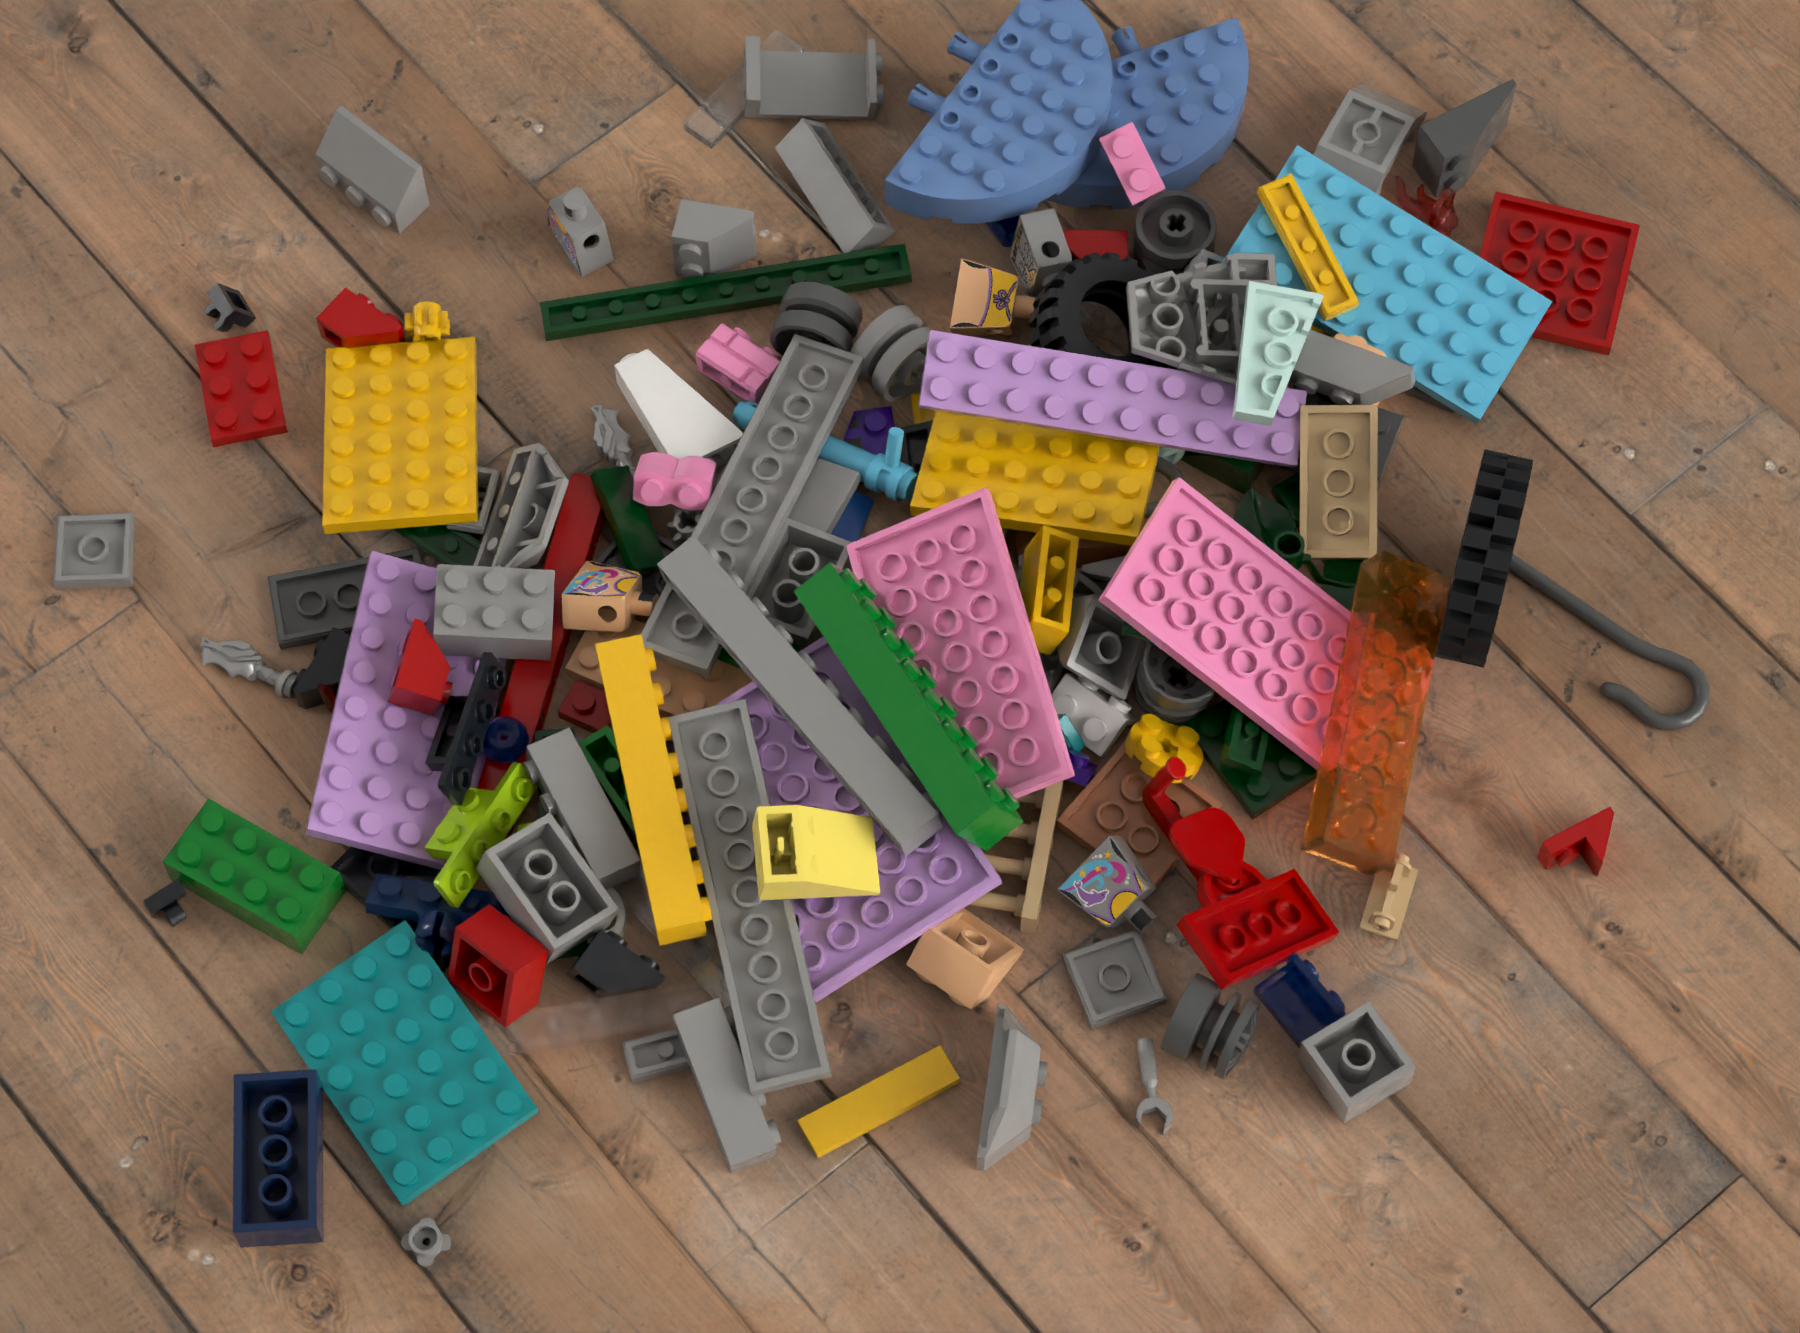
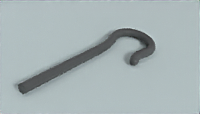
[1509,554,1710,730]

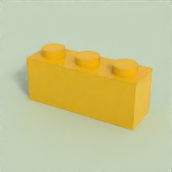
[1020,525,1079,656]

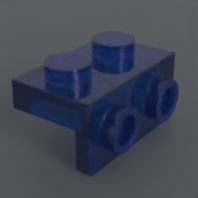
[1254,952,1345,1048]

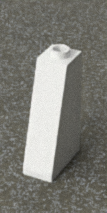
[614,349,743,468]

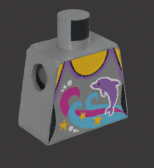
[547,187,614,277]
[1058,835,1158,934]

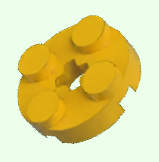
[1125,714,1203,783]

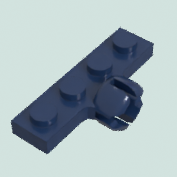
[366,873,513,957]

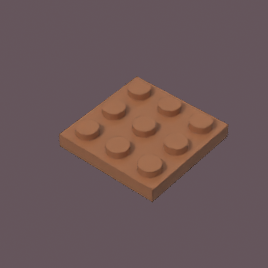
[1056,742,1223,896]

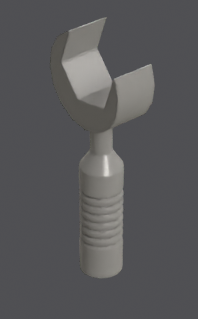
[1136,1038,1173,1135]

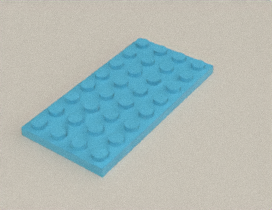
[1223,145,1552,425]

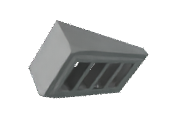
[446,466,502,534]

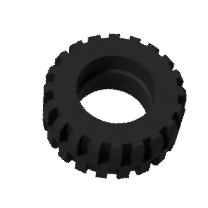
[1028,252,1169,368]

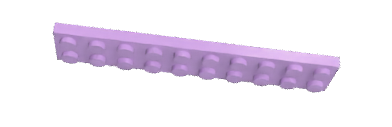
[918,330,1307,468]

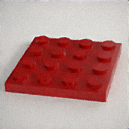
[1479,191,1640,355]

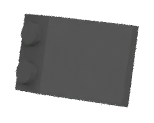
[1412,79,1517,198]

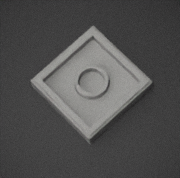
[53,513,136,590]
[1062,929,1167,1030]

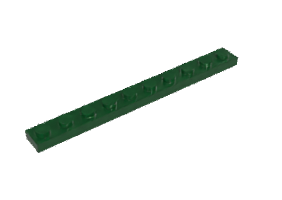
[540,244,912,341]

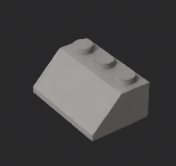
[316,105,430,234]

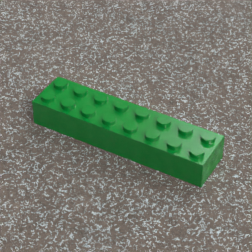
[794,562,1024,851]

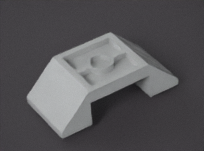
[1314,83,1427,195]

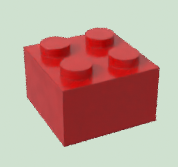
[448,904,548,1028]

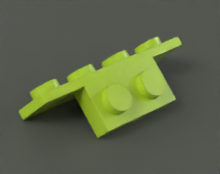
[424,762,537,908]

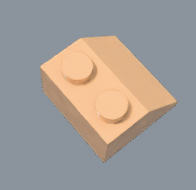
[906,908,1024,1009]

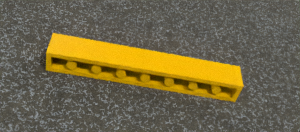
[595,634,712,946]

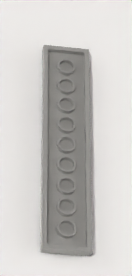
[641,334,864,677]
[668,699,832,1096]

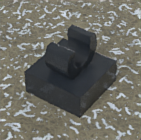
[204,283,256,332]
[143,879,187,927]

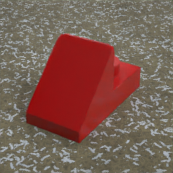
[1537,807,1614,876]

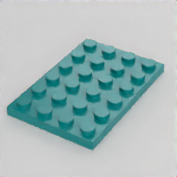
[271,920,539,1206]

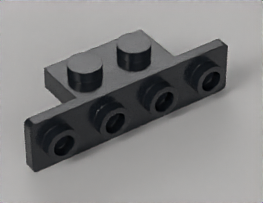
[425,652,507,805]

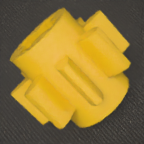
[404,301,450,343]

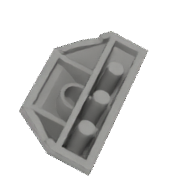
[1290,330,1415,405]
[473,443,569,569]
[976,1003,1048,1171]

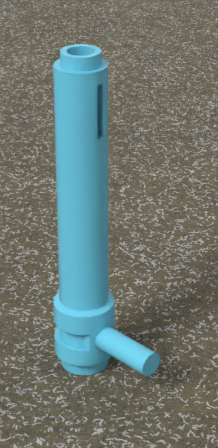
[732,400,919,502]

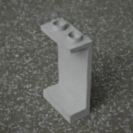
[743,36,883,120]

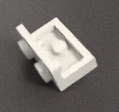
[1051,673,1137,757]

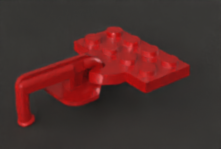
[1142,757,1340,990]

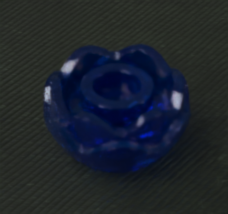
[483,716,530,763]

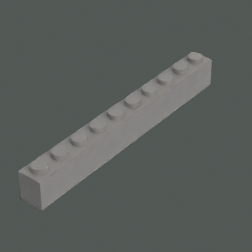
[657,535,943,857]

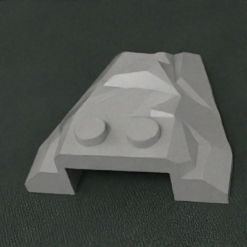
[1126,253,1286,390]

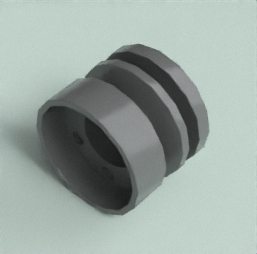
[1133,643,1216,725]
[1161,973,1261,1080]

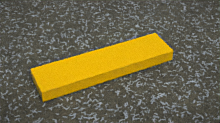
[1256,173,1360,322]
[797,1045,960,1159]

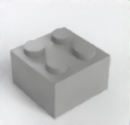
[1297,1002,1416,1124]

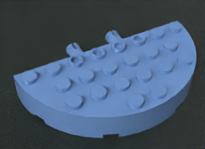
[885,0,1113,224]
[1047,17,1249,209]

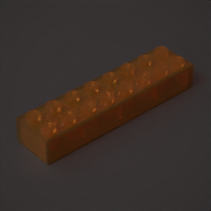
[1301,550,1451,876]

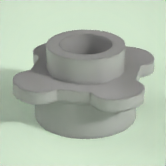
[401,1218,451,1267]

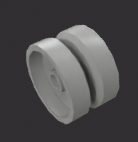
[851,305,931,402]

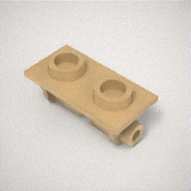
[1359,854,1419,941]

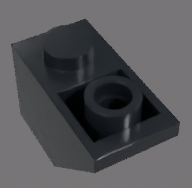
[293,628,351,709]
[566,929,666,998]

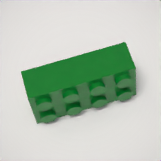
[163,799,346,955]

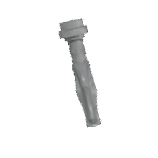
[591,405,636,479]
[199,637,297,698]

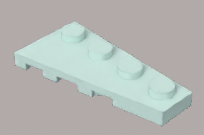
[1233,281,1324,426]

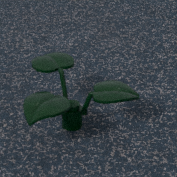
[1234,488,1389,615]

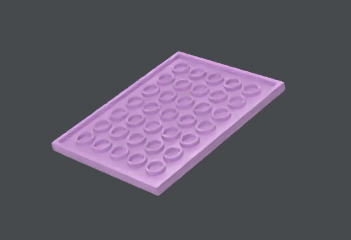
[665,636,1002,1003]

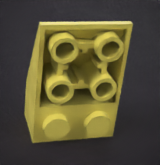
[752,805,880,900]

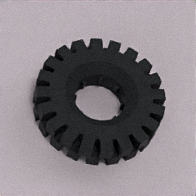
[1435,449,1533,668]

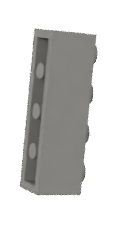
[522,727,641,890]
[673,997,781,1174]

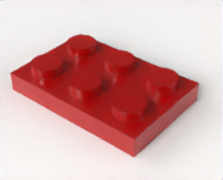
[195,330,288,447]

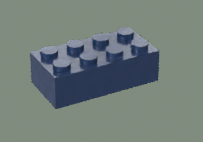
[233,1069,324,1248]

